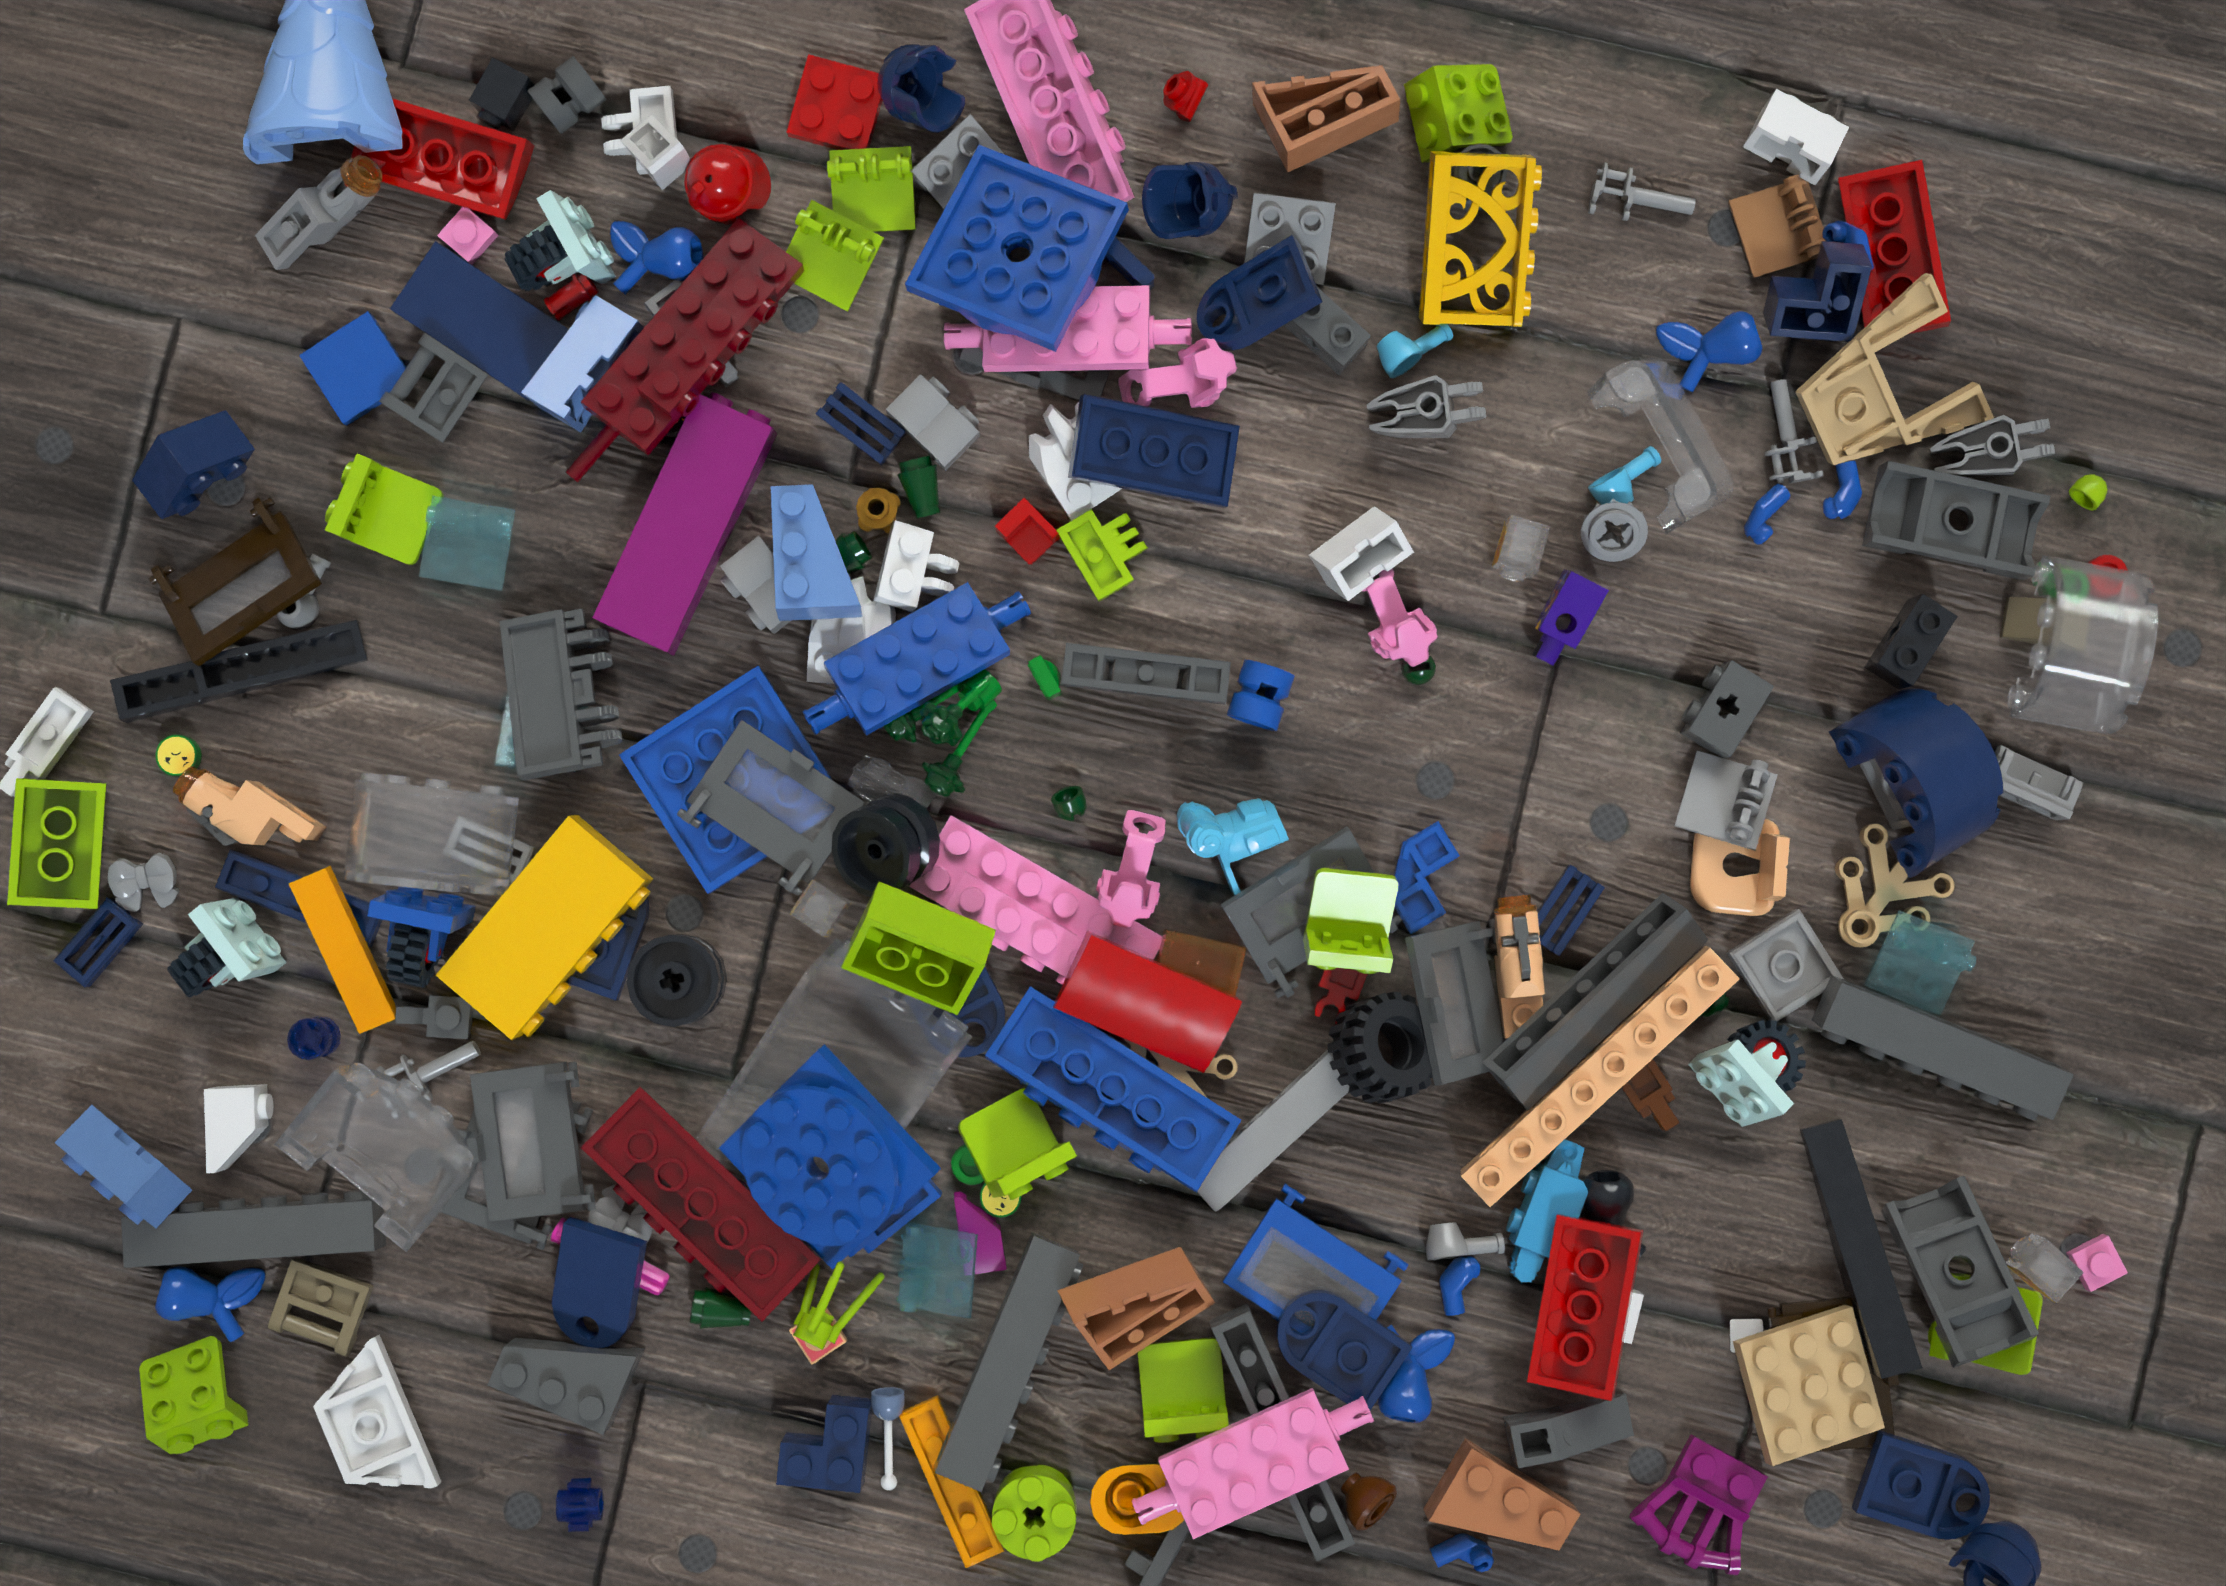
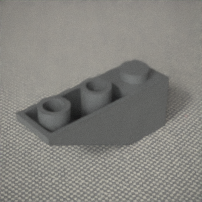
[1503,1393,1634,1468]

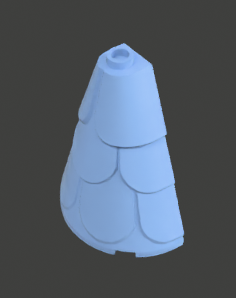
[243,0,403,164]

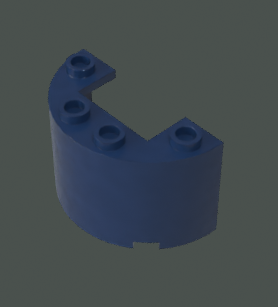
[1829,689,2004,878]

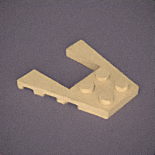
[1795,273,1994,465]

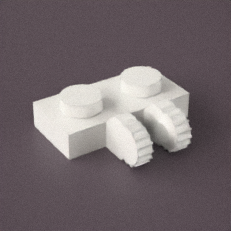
[601,86,677,175]
[874,520,959,612]

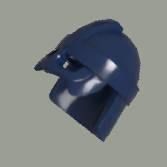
[877,44,965,132]
[1142,162,1238,239]
[1948,1521,2041,1586]

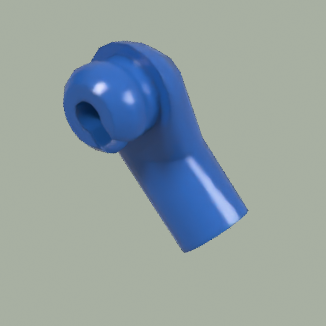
[1429,1533,1494,1572]

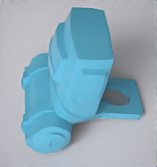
[1177,798,1289,896]

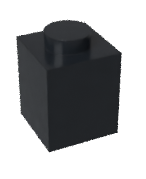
[469,57,534,131]

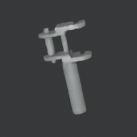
[1588,162,1696,221]
[1764,379,1823,484]
[376,1041,481,1118]

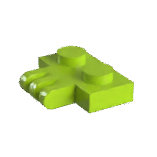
[1056,509,1148,602]

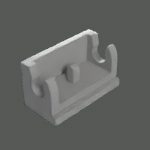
[1995,745,2083,820]

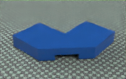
[1394,821,1460,934]

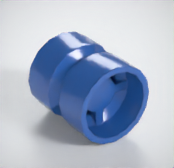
[1227,659,1295,731]

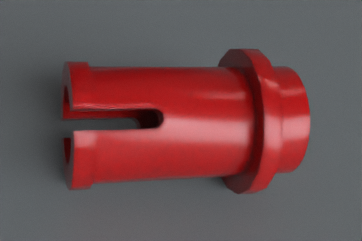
[543,273,599,321]

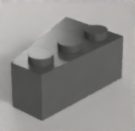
[487,1338,645,1435]

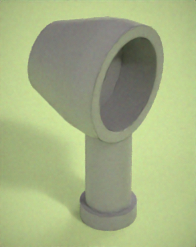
[276,553,331,629]
[1426,1222,1505,1260]

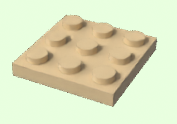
[1733,1305,1885,1466]

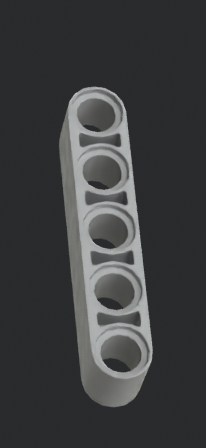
[1197,1050,1350,1212]

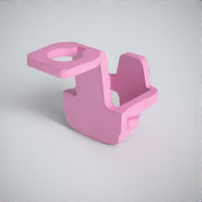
[1118,338,1237,408]
[1363,568,1438,667]
[1096,810,1166,929]

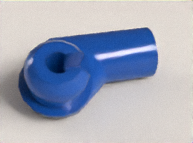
[1822,221,1874,270]
[1823,461,1862,519]
[1744,484,1790,545]
[1439,1256,1481,1316]

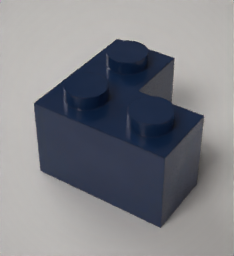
[1763,241,1872,342]
[132,410,255,519]
[776,1395,872,1493]

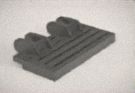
[499,609,623,781]

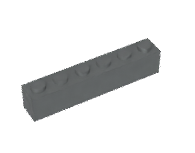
[1482,893,1708,1110]
[1812,975,2074,1121]
[121,1189,386,1268]
[934,1232,1083,1492]
[1210,1303,1355,1561]

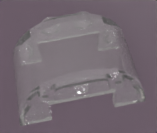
[2007,555,2158,735]
[343,772,519,896]
[274,1063,474,1252]

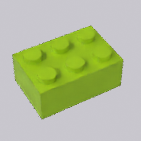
[7,778,107,909]
[841,882,996,1015]

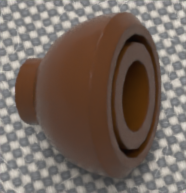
[1340,1472,1397,1530]

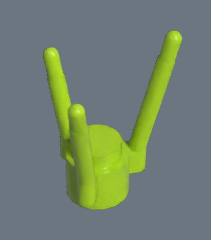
[793,1261,885,1350]

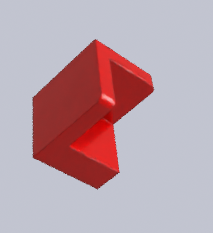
[995,497,1060,565]

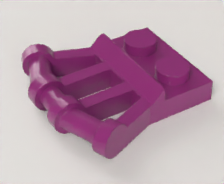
[1629,1434,1768,1575]

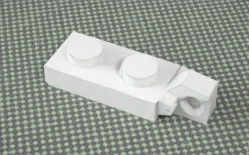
[0,687,94,797]

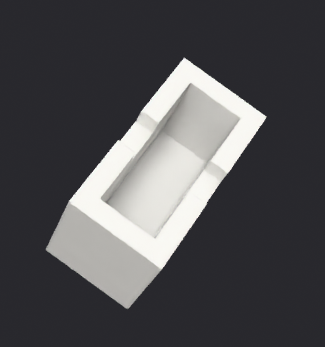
[1743,89,1849,185]
[1309,506,1414,601]

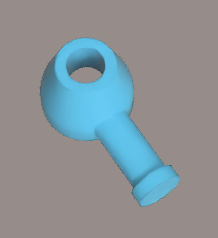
[1377,324,1453,378]
[1588,446,1661,505]

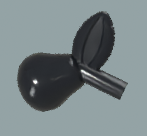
[1582,1170,1646,1258]

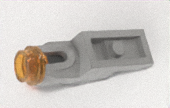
[255,156,382,270]

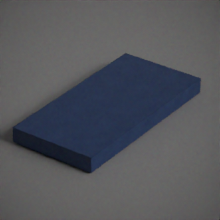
[390,241,569,401]
[1068,394,1240,508]

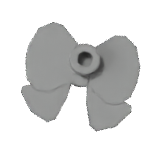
[107,853,179,912]
[588,1185,653,1242]

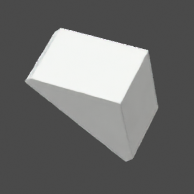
[620,114,691,190]

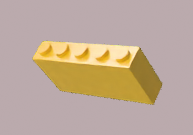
[436,815,653,1040]

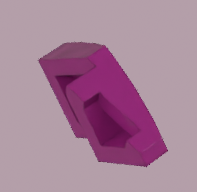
[954,1191,1007,1276]

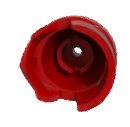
[684,144,771,225]

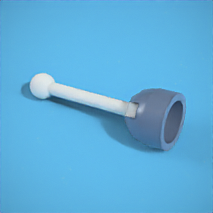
[871,1387,905,1490]

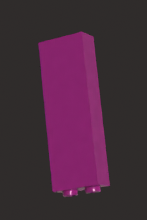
[592,392,777,656]

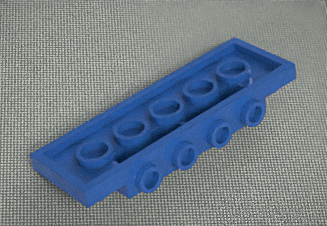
[985,986,1241,1193]

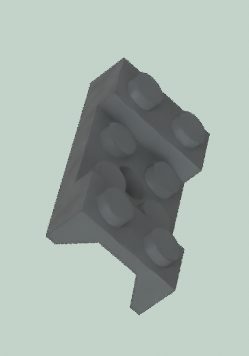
[1862,461,2051,580]
[1881,1176,2039,1368]

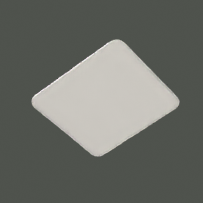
[1730,1319,1763,1353]

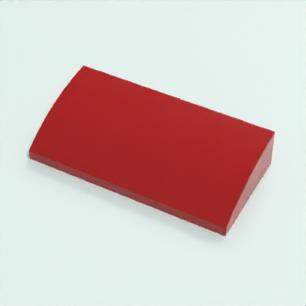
[350,98,535,220]
[1838,160,1951,334]
[1053,931,1242,1073]
[1527,1214,1644,1401]

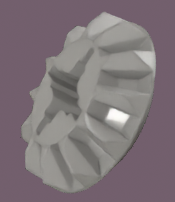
[1580,498,1648,562]

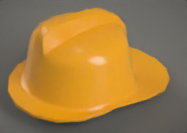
[1090,1464,1184,1535]

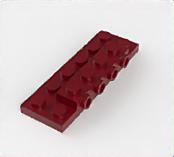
[581,218,804,455]
[581,1087,821,1322]

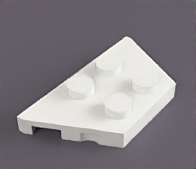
[313,1334,441,1488]

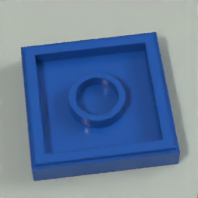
[299,311,406,426]

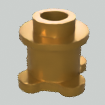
[856,488,901,534]

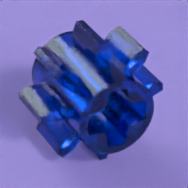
[556,1478,604,1532]

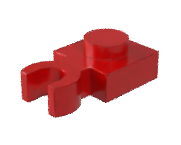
[1314,968,1368,1024]

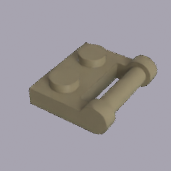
[268,1258,374,1357]

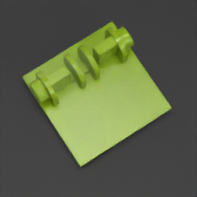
[827,146,916,232]
[786,199,884,312]

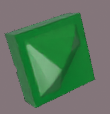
[1028,655,1062,701]

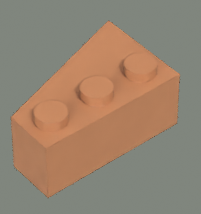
[1252,65,1400,172]
[1057,1247,1215,1370]
[1423,1438,1581,1550]

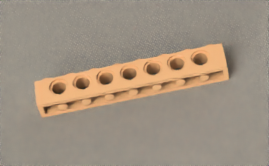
[1461,946,1740,1207]

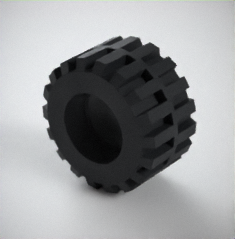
[1327,992,1433,1104]

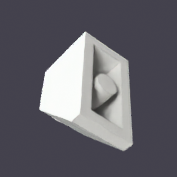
[204,1084,274,1173]

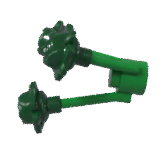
[884,669,1002,797]

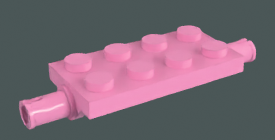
[944,285,1192,372]
[1132,1388,1374,1539]

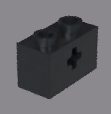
[1864,594,1958,690]

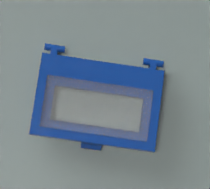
[1222,1184,1409,1333]

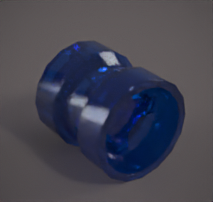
[287,1016,341,1060]

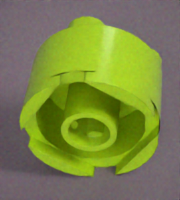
[992,1465,1077,1562]

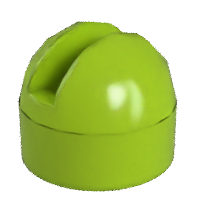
[2069,474,2107,511]

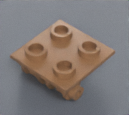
[1728,174,1825,279]

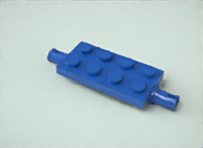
[803,582,1031,736]

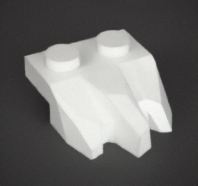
[1029,402,1122,521]
[806,576,896,684]

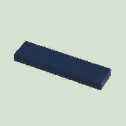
[215,849,382,947]

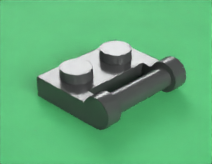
[379,333,488,443]

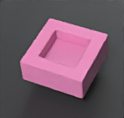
[437,207,498,265]
[2066,1234,2128,1292]

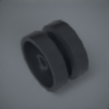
[831,793,940,897]
[626,934,727,1027]

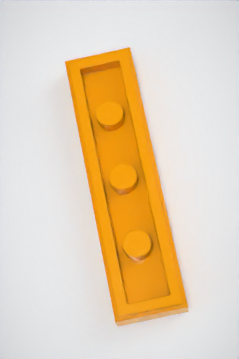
[289,866,396,1034]
[899,1395,1004,1568]

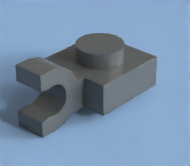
[395,995,473,1039]

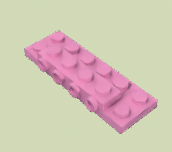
[964,0,1135,202]
[910,815,1165,985]

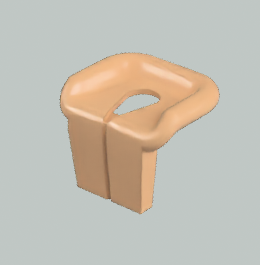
[1690,819,1790,916]

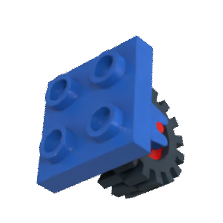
[367,885,476,988]

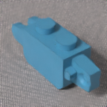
[1506,1139,1588,1283]

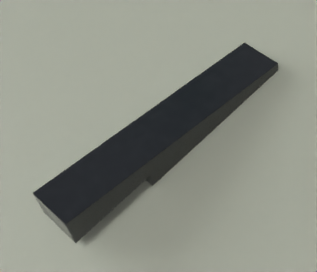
[110,620,368,723]
[1800,1119,1922,1379]

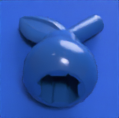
[610,221,703,295]
[1656,311,1763,393]
[155,1266,266,1342]
[1378,1324,1455,1423]

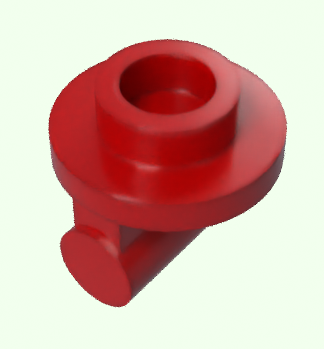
[1163,71,1208,122]

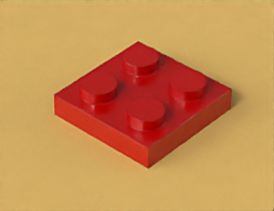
[787,54,883,150]

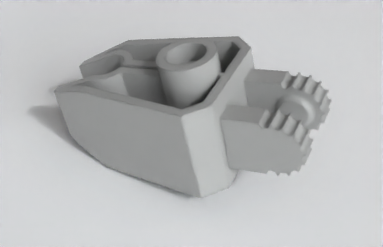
[1367,375,1486,438]
[1930,415,2055,478]

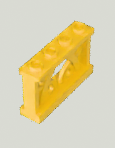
[1419,151,1542,327]

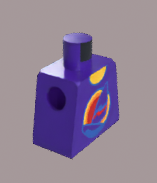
[1532,569,1609,666]

